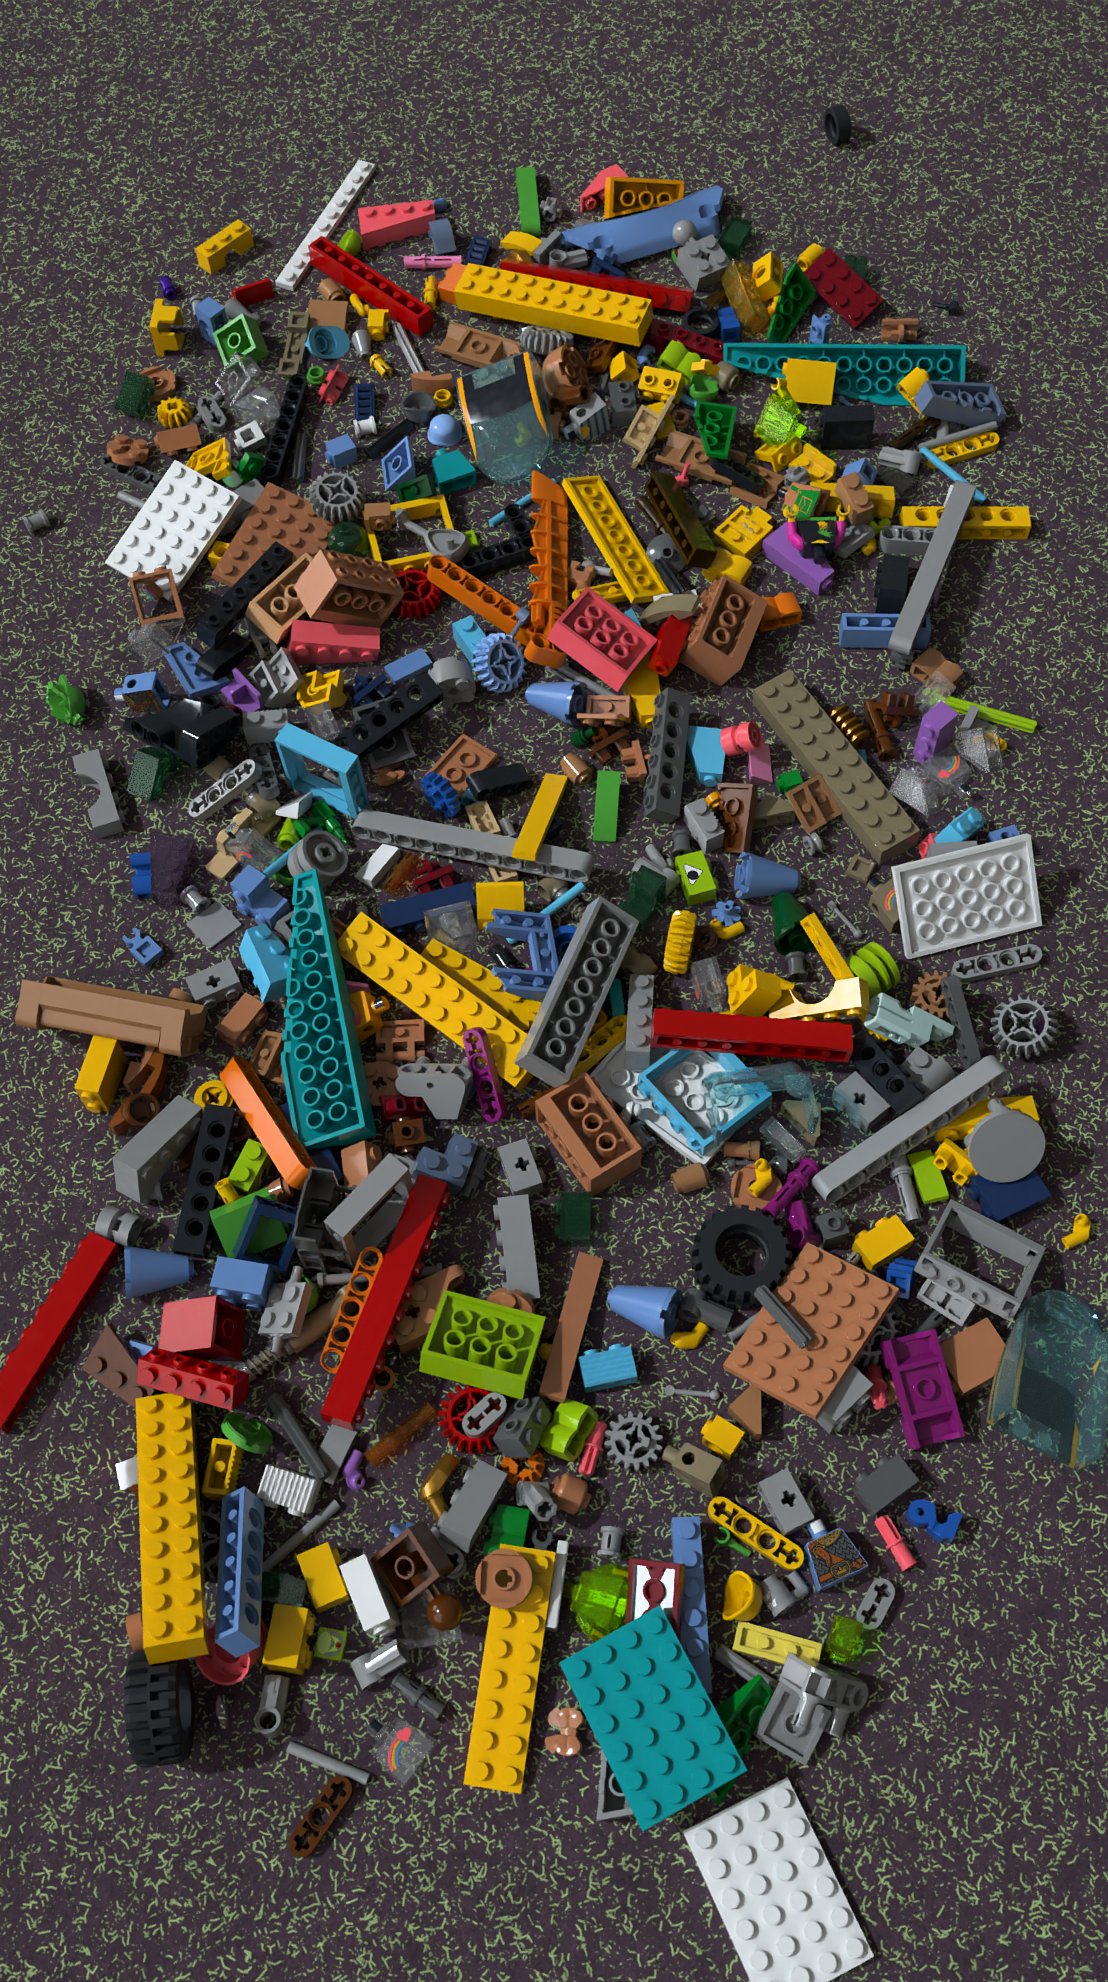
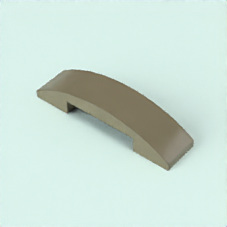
[277,311,310,377]
[639,594,701,632]

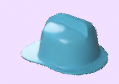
[305,326,350,359]

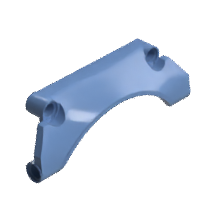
[561,185,724,263]

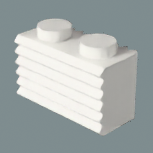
[257,1464,322,1517]

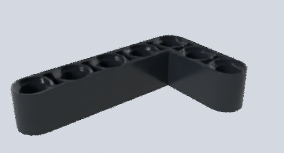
[456,504,537,579]

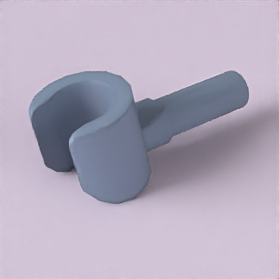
[510,607,530,638]

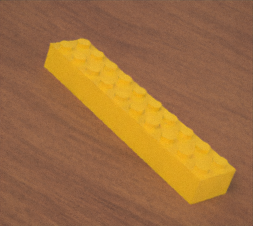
[454,263,653,347]
[337,912,534,1092]
[136,1393,209,1665]

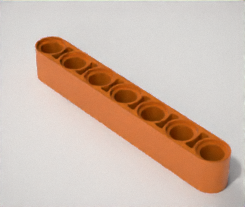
[427,555,544,647]
[219,1055,316,1190]

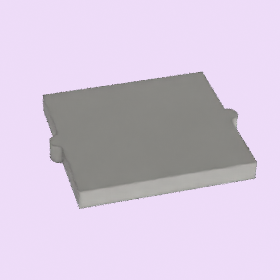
[186,900,242,950]

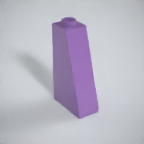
[762,521,834,595]

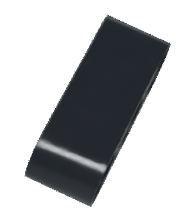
[195,632,254,681]
[466,763,533,801]

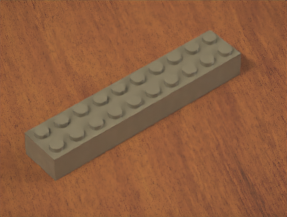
[753,669,920,865]

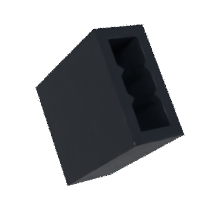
[816,405,875,450]

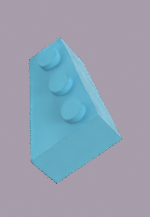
[239,924,291,1003]

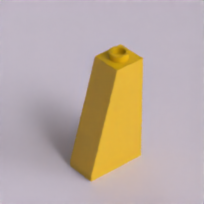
[621,650,661,729]

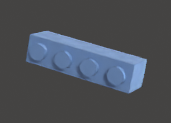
[839,613,931,649]

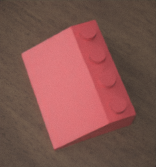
[547,586,658,692]

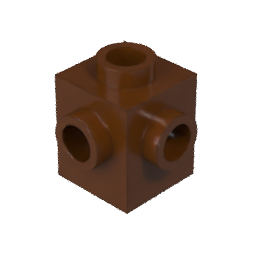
[388,1117,426,1155]

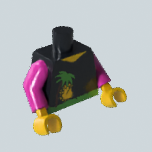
[783,504,851,565]

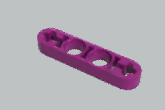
[463,1027,507,1122]

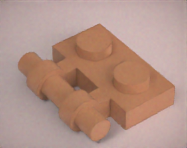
[376,1019,425,1064]

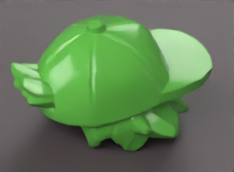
[46,674,87,725]

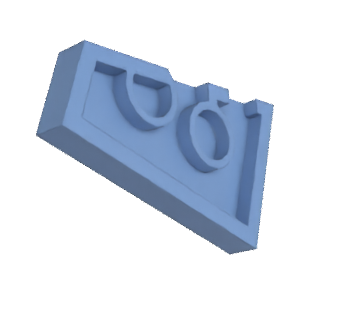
[163,642,231,699]

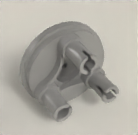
[964,1098,1045,1183]

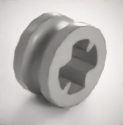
[802,832,823,856]

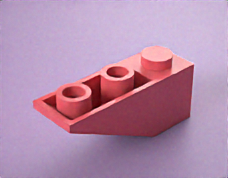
[580,164,629,212]

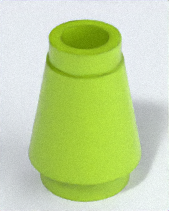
[277,818,300,851]

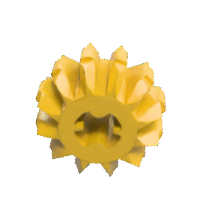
[157,396,192,429]

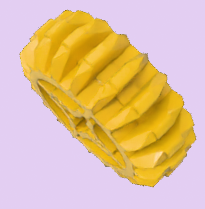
[663,910,697,975]

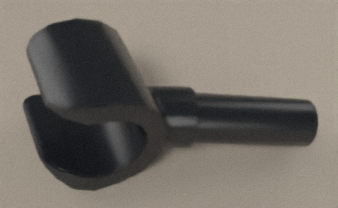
[933,301,959,316]

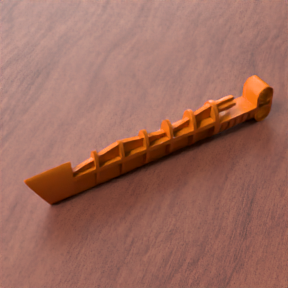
[524,470,569,668]

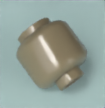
[711,361,740,392]

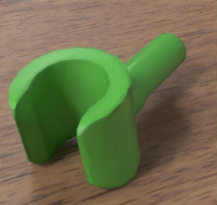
[714,1527,751,1557]

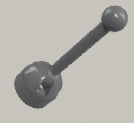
[727,1155,788,1175]

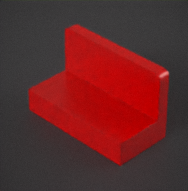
[231,278,274,307]

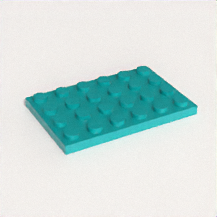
[559,1605,748,1832]

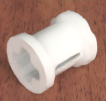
[353,416,377,438]

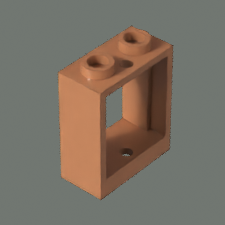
[128,566,186,632]

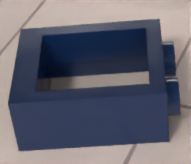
[233,1195,298,1275]

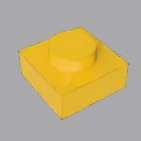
[691,359,720,376]

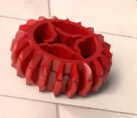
[393,567,443,620]
[439,1384,509,1455]

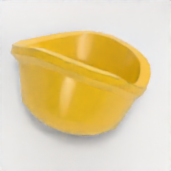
[722,1571,763,1621]

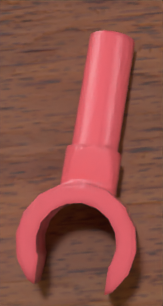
[675,461,691,488]

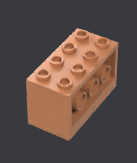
[294,549,405,628]
[678,574,768,686]
[535,1071,643,1198]

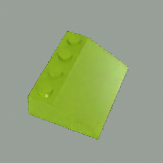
[419,1290,546,1400]

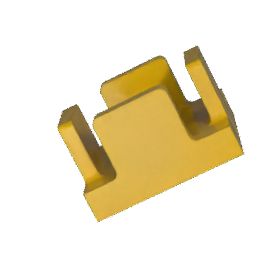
[149,299,185,356]

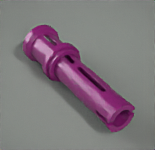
[762,1158,820,1218]

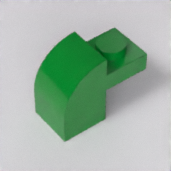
[222,452,265,488]

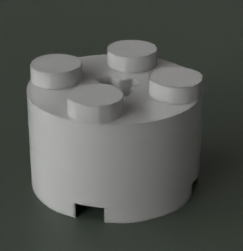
[428,657,476,708]

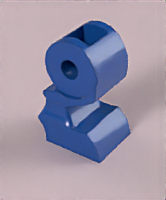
[716,307,740,343]
[129,852,156,899]
[886,1257,918,1299]
[906,1499,963,1544]

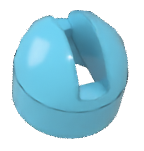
[461,789,479,806]

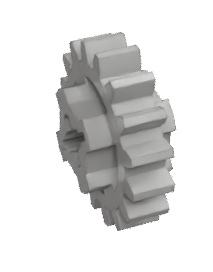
[604,1411,663,1472]

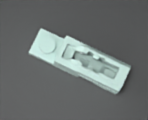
[864,992,955,1048]

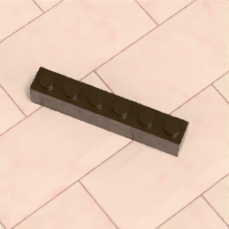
[644,471,718,569]

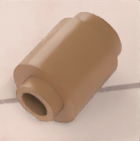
[318,278,345,301]
[560,753,592,786]
[671,1162,710,1194]

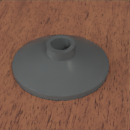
[646,534,686,574]

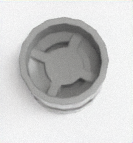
[95,1205,143,1247]

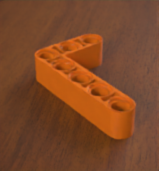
[320,1246,395,1391]

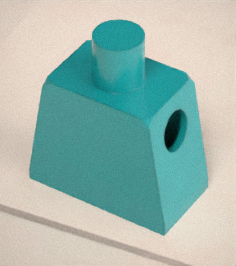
[432,448,477,495]

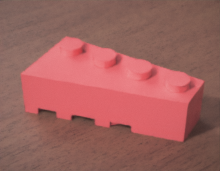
[358,200,436,251]
[288,620,380,665]

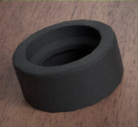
[823,105,852,145]
[682,307,719,339]

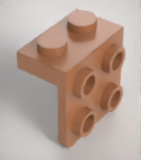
[577,695,632,727]

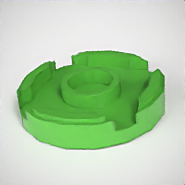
[221,1412,273,1454]

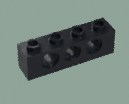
[850,1029,926,1116]

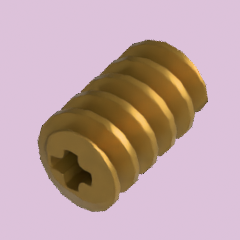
[826,704,870,751]

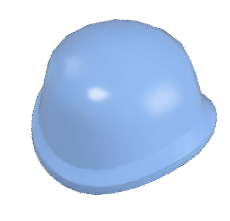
[427,414,462,447]

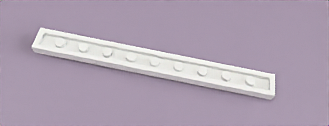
[275,160,376,291]

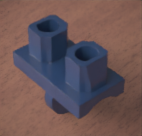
[590,253,625,277]
[351,673,392,708]

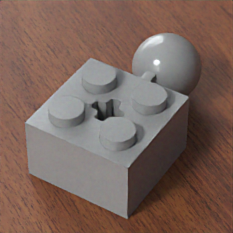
[672,220,732,292]

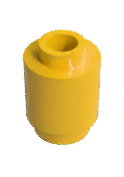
[797,244,824,272]

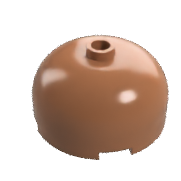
[542,344,592,408]

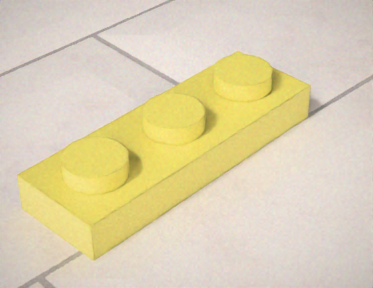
[732,1621,822,1665]

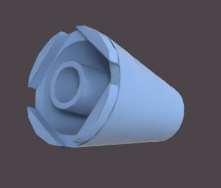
[525,681,589,726]
[734,852,801,899]
[124,1247,194,1299]
[607,1285,683,1340]

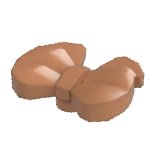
[371,762,405,786]
[545,1707,585,1757]

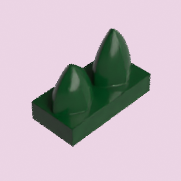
[396,473,438,503]

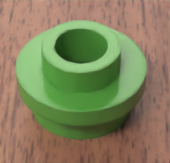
[307,366,327,385]

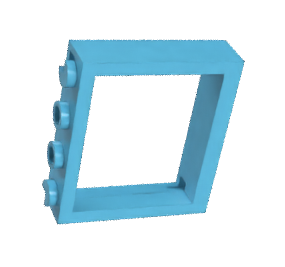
[275,723,370,819]
[637,1049,772,1157]

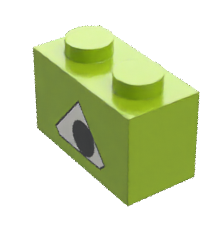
[675,850,719,906]
[228,1138,273,1197]

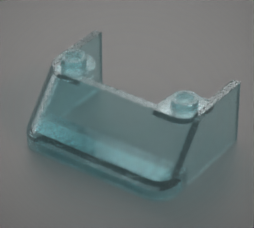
[703,1062,819,1147]

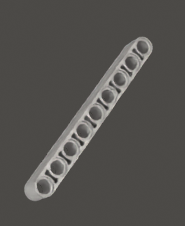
[812,1055,1010,1204]

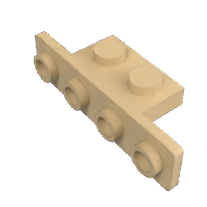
[622,394,675,469]
[205,808,281,880]

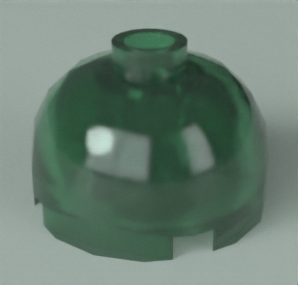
[327,521,369,558]

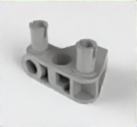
[396,1056,473,1119]
[779,1652,868,1738]

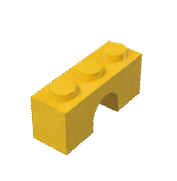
[195,219,254,275]

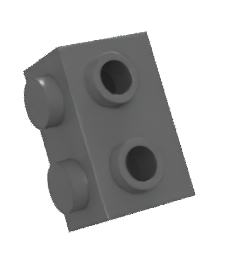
[608,380,640,427]
[493,1397,552,1458]

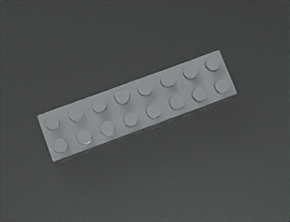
[514,896,640,1088]

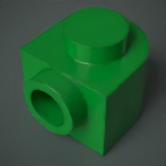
[775,769,804,799]

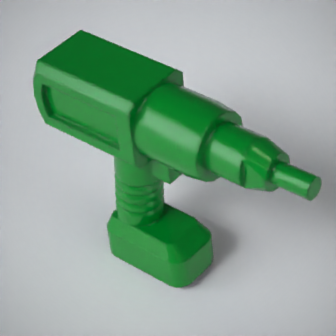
[293,800,349,845]

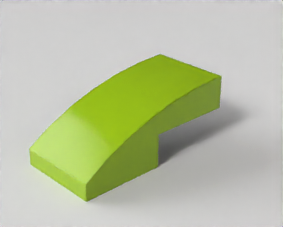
[907,1149,949,1205]

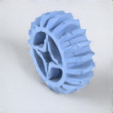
[471,633,528,693]

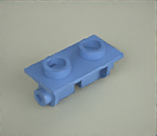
[809,314,832,344]

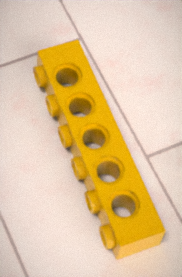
[899,506,1031,539]

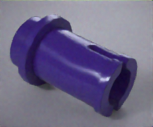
[159,276,178,300]

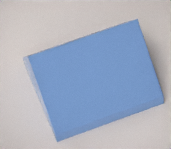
[381,436,416,491]

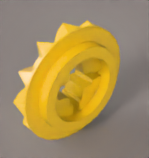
[194,1080,233,1113]

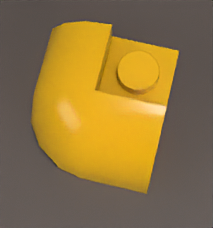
[297,669,347,712]

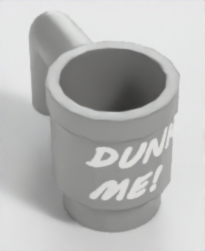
[758,1570,809,1618]

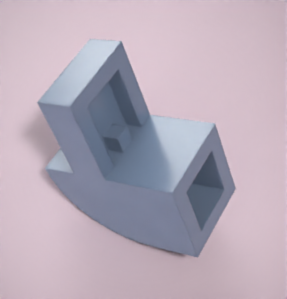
[427,218,456,254]

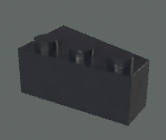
[874,554,910,614]

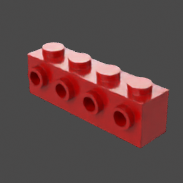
[137,1347,250,1411]

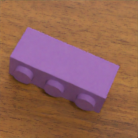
[913,700,959,768]

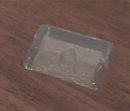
[913,670,956,717]
[759,1117,808,1164]

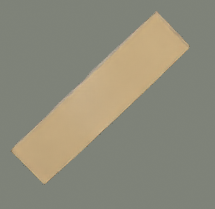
[465,801,519,882]

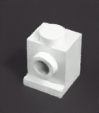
[234,420,268,453]

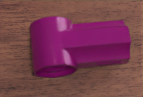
[785,1200,821,1251]

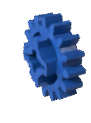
[421,771,462,818]

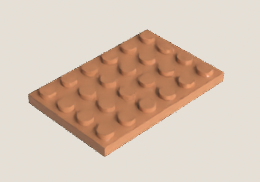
[212,482,342,587]
[723,1242,900,1421]

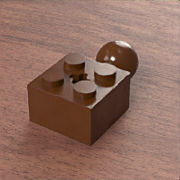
[370,1521,463,1631]

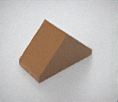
[727,1385,762,1440]

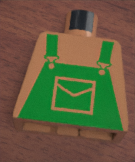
[778,482,831,519]

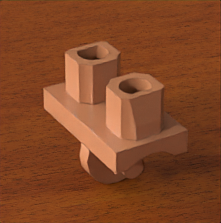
[881,318,919,342]
[620,740,650,786]

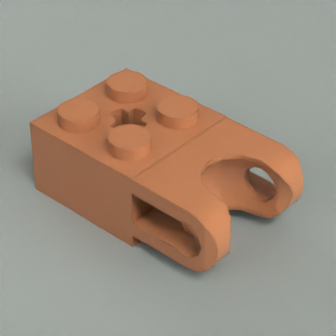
[393,1264,465,1354]

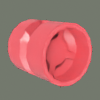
[720,721,762,757]

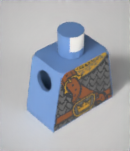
[114,671,171,713]
[804,1519,868,1593]

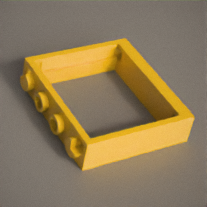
[362,494,454,575]

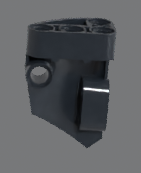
[123,694,242,770]

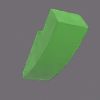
[593,770,621,843]

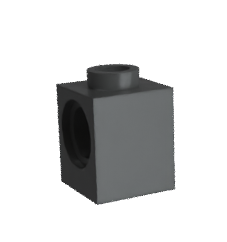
[813,1209,850,1250]

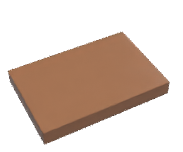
[422,734,498,801]

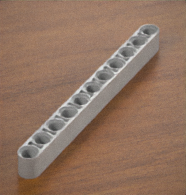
[888,480,977,655]
[351,809,595,883]

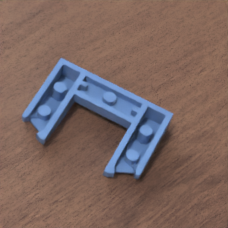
[485,908,559,1002]

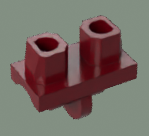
[412,858,455,894]
[379,1095,426,1122]

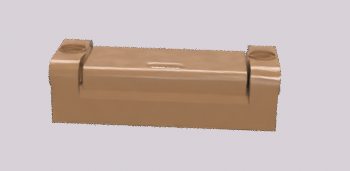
[15,976,208,1057]

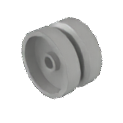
[287,831,348,889]

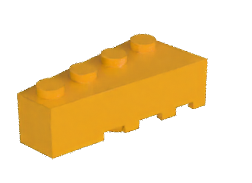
[604,177,684,219]

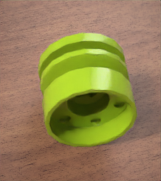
[844,942,900,1001]

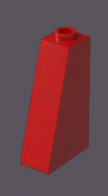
[647,615,694,678]

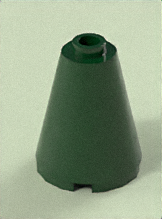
[772,892,815,956]

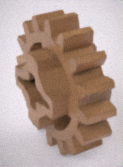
[910,970,965,1020]

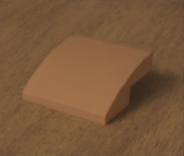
[308,300,349,332]
[729,462,785,509]
[785,774,842,834]
[249,1030,285,1087]

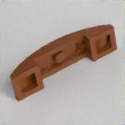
[108,1047,169,1136]

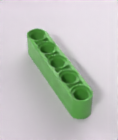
[516,167,541,237]

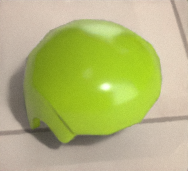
[337,229,362,256]

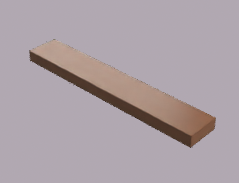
[538,1252,603,1403]

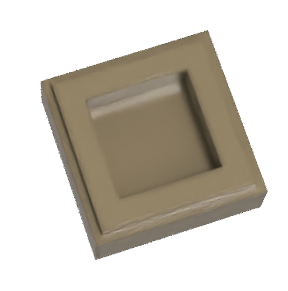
[845,854,876,884]

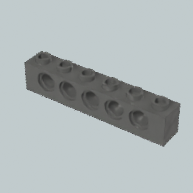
[643,687,691,824]

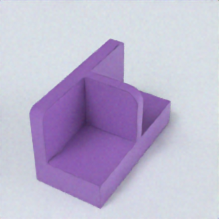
[221,668,265,716]

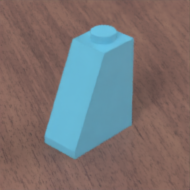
[686,726,725,787]

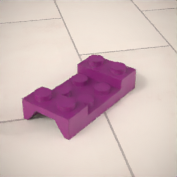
[879,1329,965,1450]

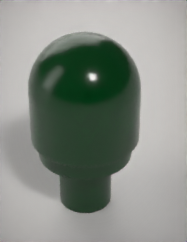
[570,726,598,748]

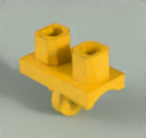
[933,1138,978,1186]

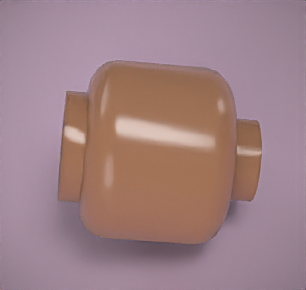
[550,1473,591,1514]

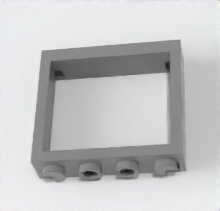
[324,1153,414,1270]
[913,1199,1046,1322]

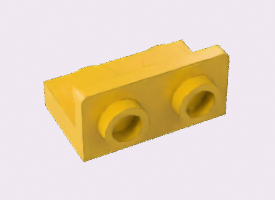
[755,430,803,473]
[788,443,837,485]

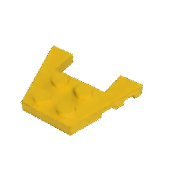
[185,437,232,481]

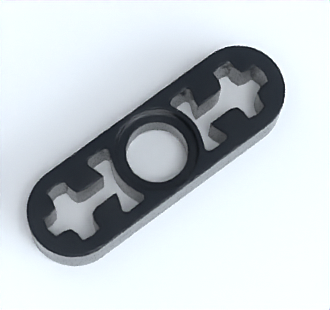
[709,456,766,494]

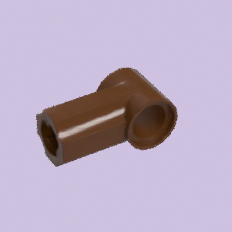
[549,384,591,412]

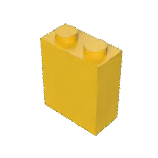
[779,358,837,405]
[74,1035,128,1113]

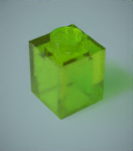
[824,1614,863,1664]

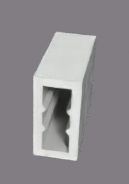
[339,1554,401,1638]

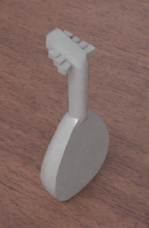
[395,508,469,564]

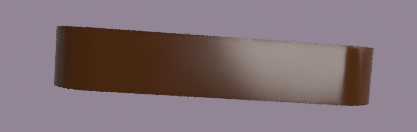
[289,1776,353,1858]

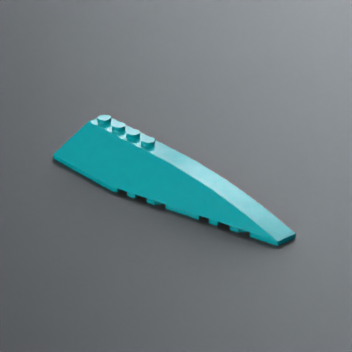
[723,343,966,406]
[281,868,377,1150]

